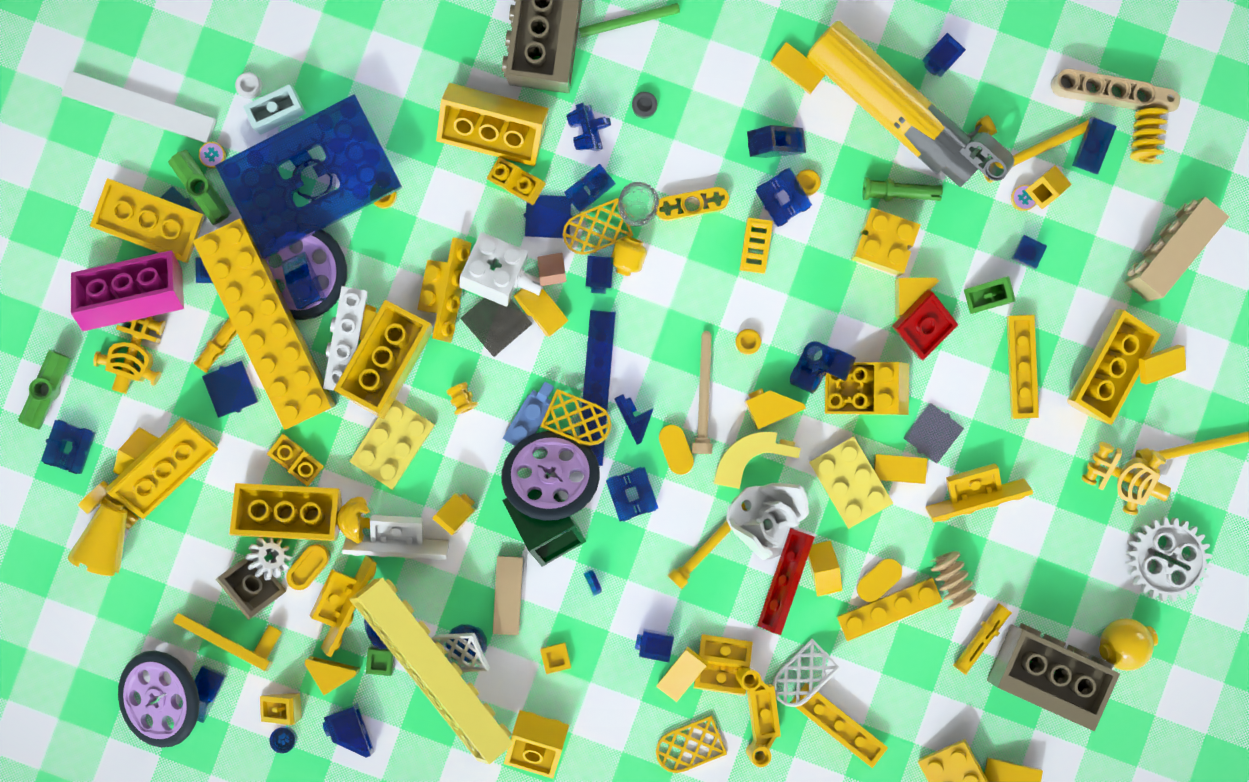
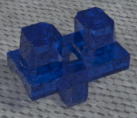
[566,103,611,151]
[564,164,616,213]

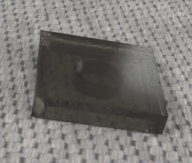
[460,298,533,358]

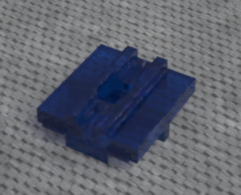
[755,168,813,227]
[41,419,96,474]
[606,467,659,522]

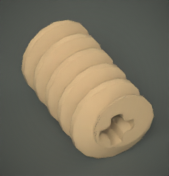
[929,551,977,610]

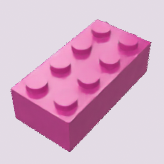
[71,250,184,331]

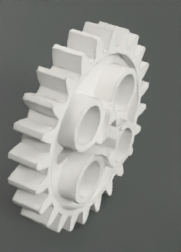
[1125,517,1213,602]

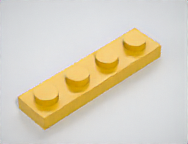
[1006,315,1039,419]
[836,577,943,642]
[790,682,888,769]

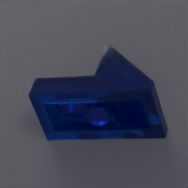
[614,394,654,445]
[181,665,227,723]

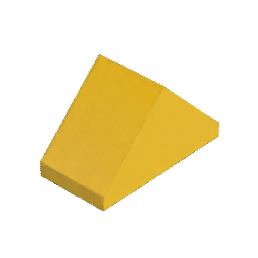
[895,278,939,319]
[113,427,159,475]
[808,540,842,597]
[305,656,360,695]
[260,693,302,725]

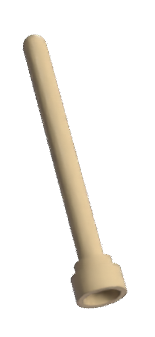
[692,331,713,454]

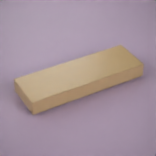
[493,556,523,635]

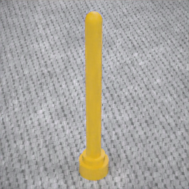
[983,119,1096,183]
[1135,431,1249,462]
[667,503,747,589]

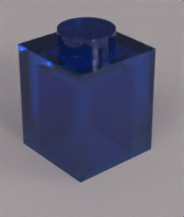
[922,33,966,78]
[585,255,614,295]
[634,628,674,663]

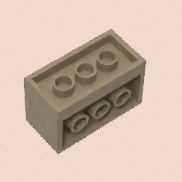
[502,0,583,94]
[986,623,1120,732]

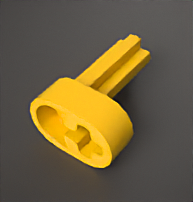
[78,481,139,530]

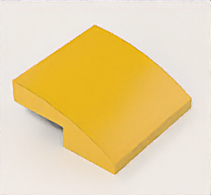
[693,634,753,696]
[984,757,1043,782]

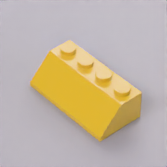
[436,83,549,166]
[333,300,434,419]

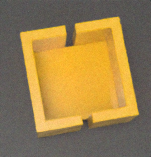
[851,207,921,276]

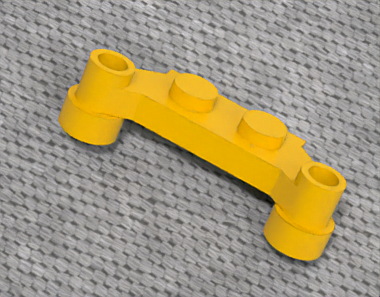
[736,667,781,768]

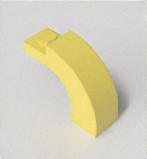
[713,432,801,489]

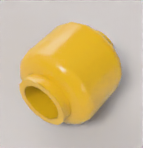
[610,236,647,276]

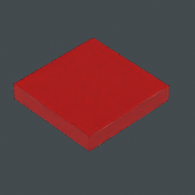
[892,289,959,361]

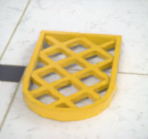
[563,198,634,255]
[540,389,612,446]
[656,715,727,773]

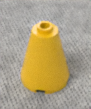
[67,500,127,576]

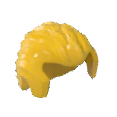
[337,496,370,544]

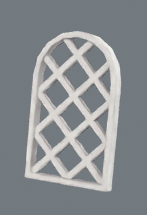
[431,633,490,672]
[773,639,840,707]

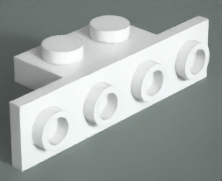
[323,286,368,390]
[342,515,449,560]

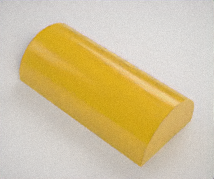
[1067,309,1161,425]
[229,483,342,541]

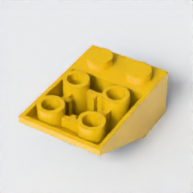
[825,362,909,415]

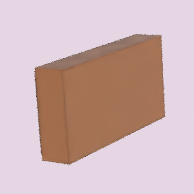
[537,252,567,286]

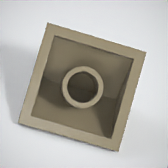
[215,557,286,620]

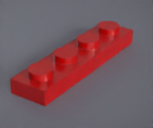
[757,528,815,635]

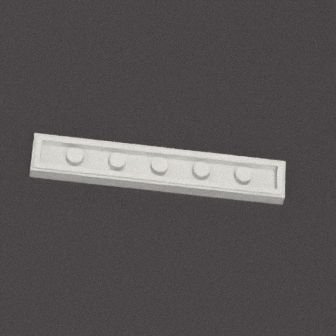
[61,70,217,143]

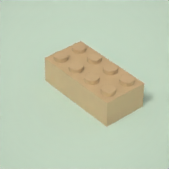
[1124,197,1230,302]

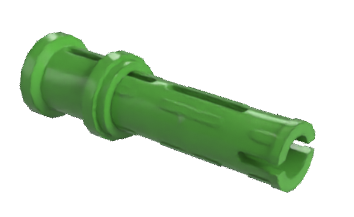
[862,177,943,202]

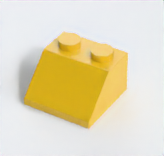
[504,710,569,778]

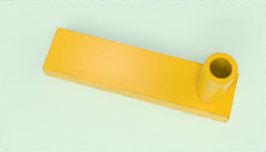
[173,613,282,672]

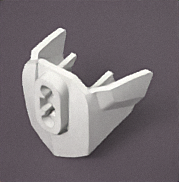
[726,483,809,560]

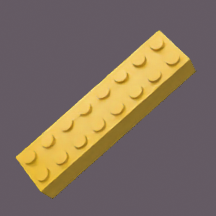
[193,218,336,430]

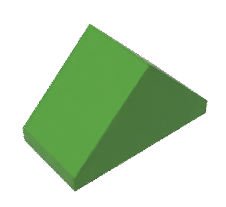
[964,276,1016,314]

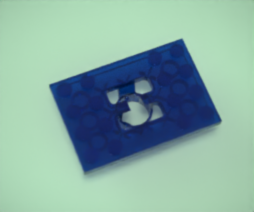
[215,94,403,259]

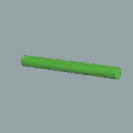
[579,3,680,38]

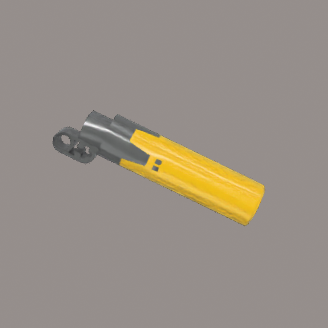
[807,20,1014,187]

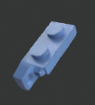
[502,382,554,446]

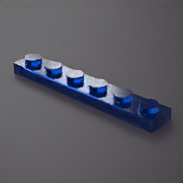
[579,310,616,466]

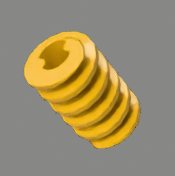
[1130,108,1169,164]

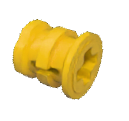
[446,382,478,415]

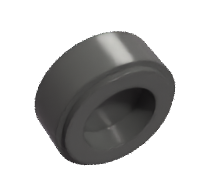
[632,92,657,119]

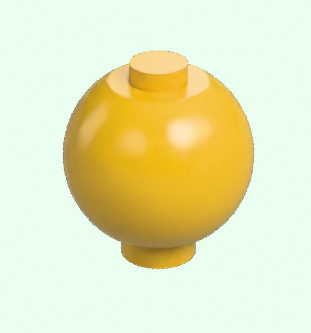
[1099,618,1158,671]

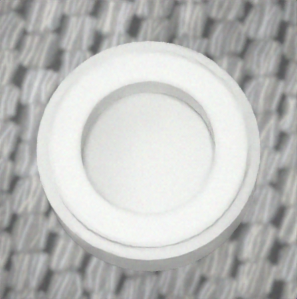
[235,72,263,99]

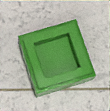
[366,647,394,676]

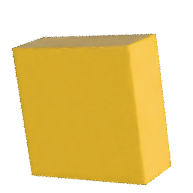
[540,642,571,674]

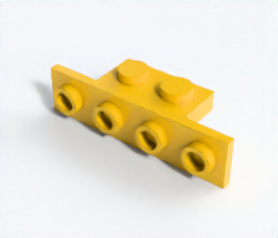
[417,237,472,343]
[925,463,1033,523]
[309,555,377,657]

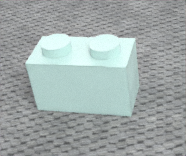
[243,84,307,135]

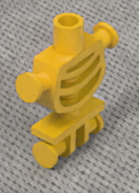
[93,316,166,394]
[1081,442,1171,515]

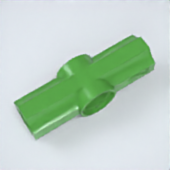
[168,149,232,225]
[18,350,72,430]

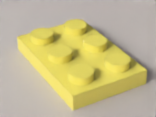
[349,399,435,490]
[809,436,894,529]

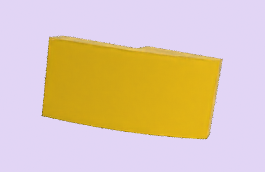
[486,157,546,205]
[513,288,569,337]
[267,433,324,487]

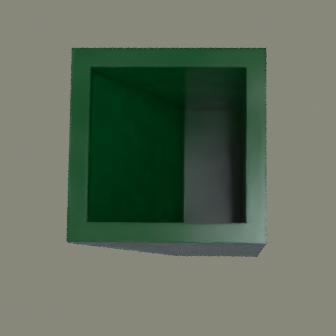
[502,475,587,567]

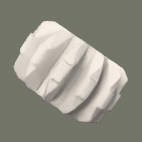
[246,537,292,580]

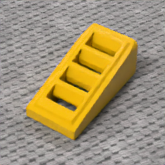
[739,218,773,274]

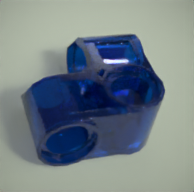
[790,341,856,394]

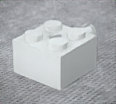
[460,232,543,307]

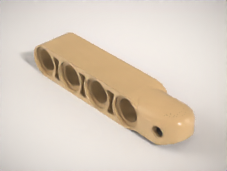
[1051,69,1181,112]

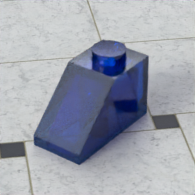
[747,125,806,158]
[281,252,327,309]
[322,703,375,758]

